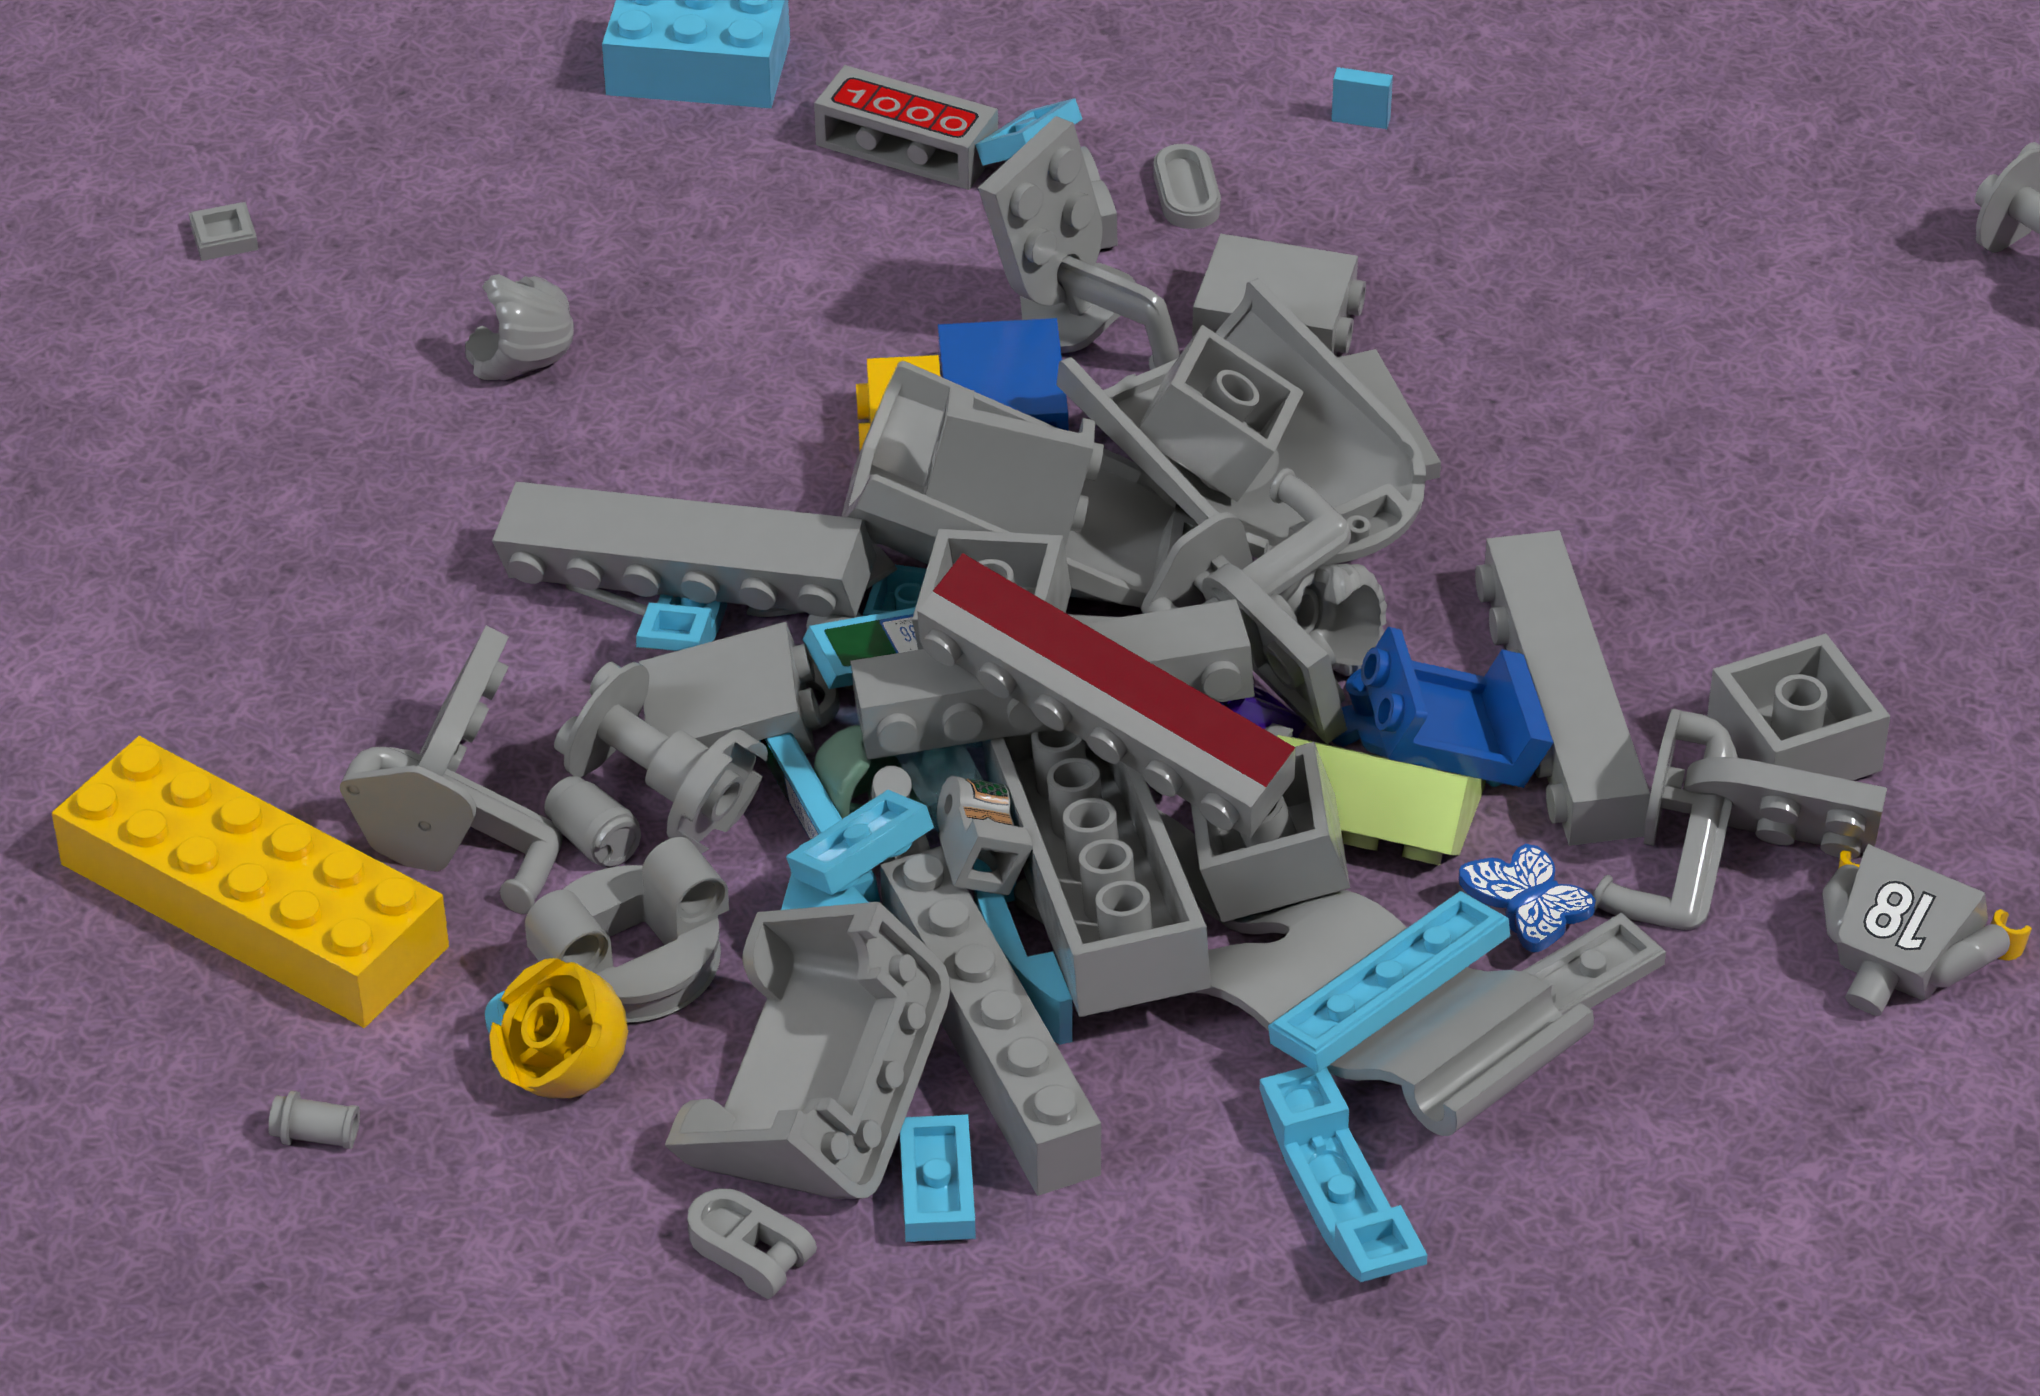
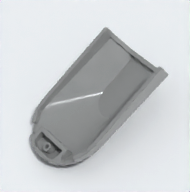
[1056,278,1426,565]
[841,361,1199,607]

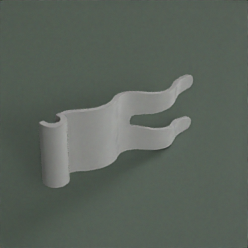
[1014,810,1594,1136]

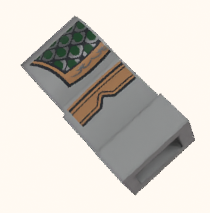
[937,776,1033,896]

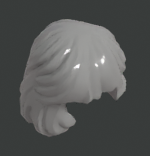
[465,274,574,380]
[1279,564,1387,676]

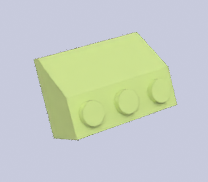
[1277,735,1486,865]

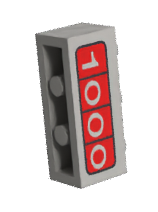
[814,65,998,190]

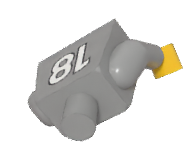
[1822,844,2032,1016]

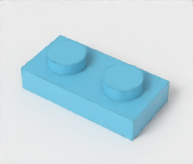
[975,98,1083,166]
[786,790,934,895]
[900,1114,976,1242]

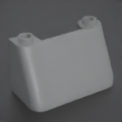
[664,902,950,1199]

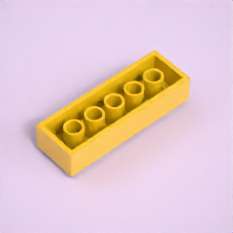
[51,736,449,1028]

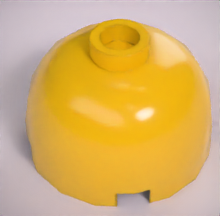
[489,958,628,1098]

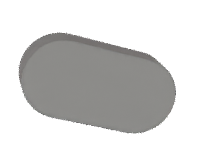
[1153,144,1221,229]

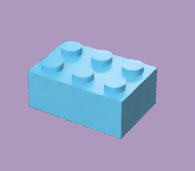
[602,0,790,108]

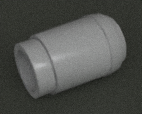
[544,776,641,867]

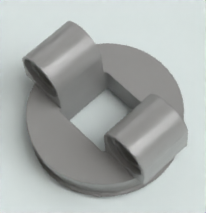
[525,837,729,1023]

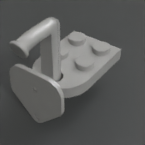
[978,116,1181,370]
[1141,468,1351,744]
[339,625,563,914]
[1592,709,1887,930]

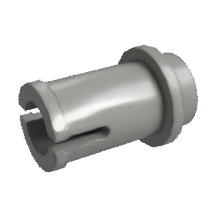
[269,1090,360,1149]

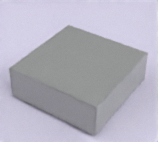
[189,202,258,261]

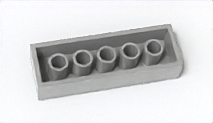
[982,728,1211,1017]

